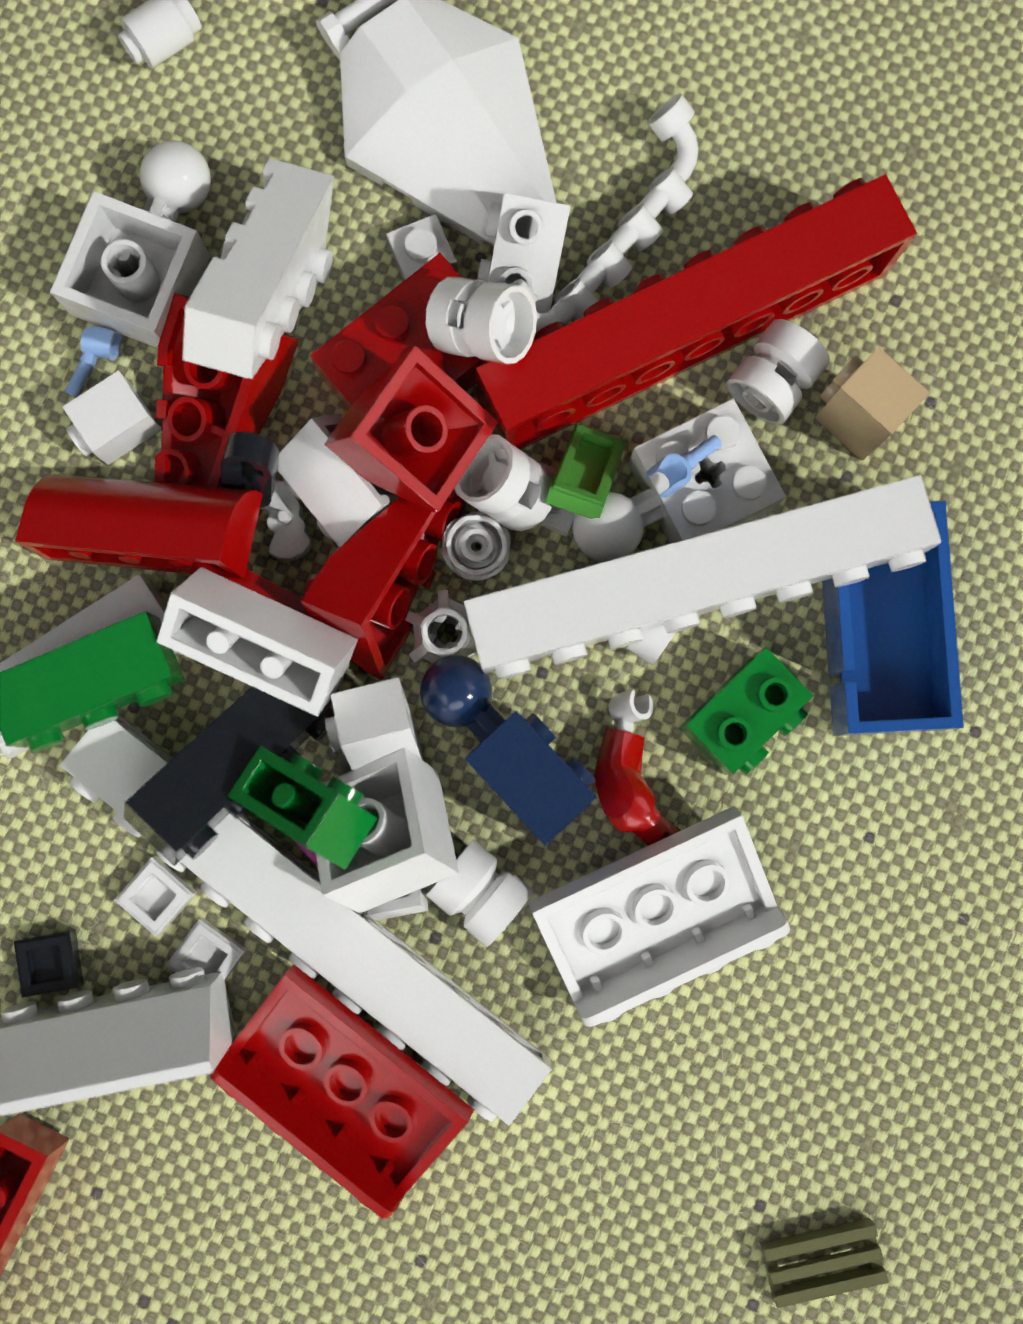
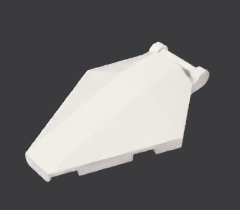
[316,0,557,247]

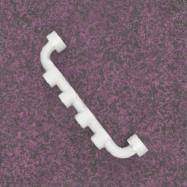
[511,93,698,332]

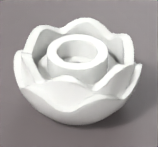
[442,511,510,581]

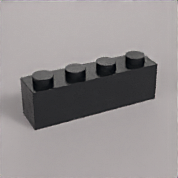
[124,687,341,866]

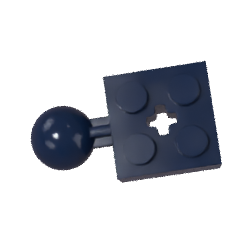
[420,655,597,846]

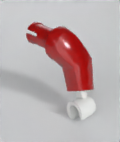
[594,689,681,846]

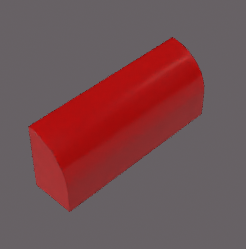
[15,474,263,579]

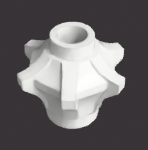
[405,590,477,663]

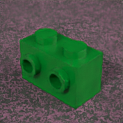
[679,647,814,775]
[228,746,378,870]

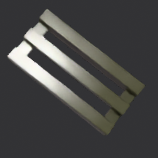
[760,1218,889,1308]

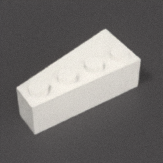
[183,158,334,379]

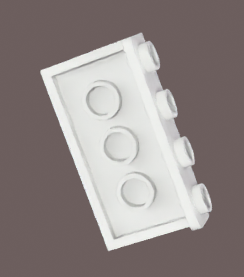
[528,806,790,1027]

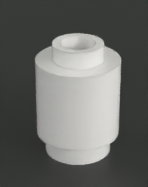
[118,0,202,69]

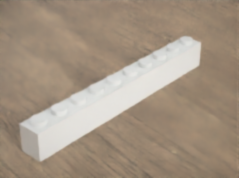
[60,714,552,1126]

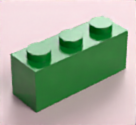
[0,611,185,753]

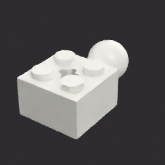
[50,140,211,348]
[573,398,786,563]

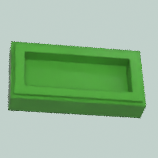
[545,424,626,519]

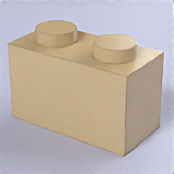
[815,347,930,461]

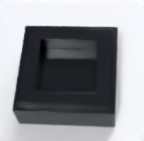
[14,929,84,998]

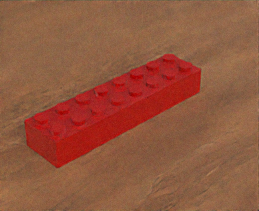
[476,174,917,450]

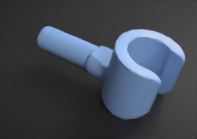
[64,326,122,398]
[646,435,722,498]

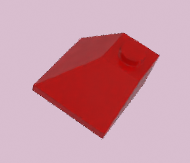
[324,346,498,513]

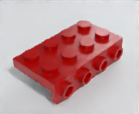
[210,964,475,1219]

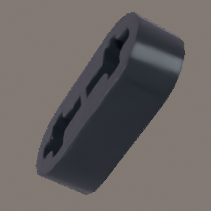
[221,431,279,508]

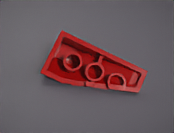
[154,293,299,487]
[301,488,467,680]

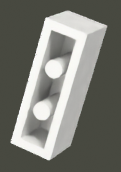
[157,567,358,716]

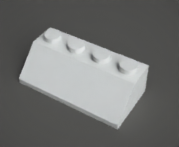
[0,967,237,1116]

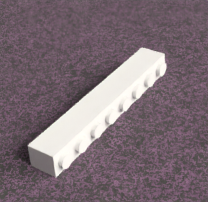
[464,475,942,680]

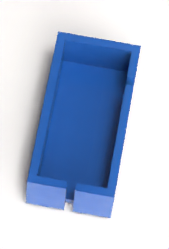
[822,501,964,736]

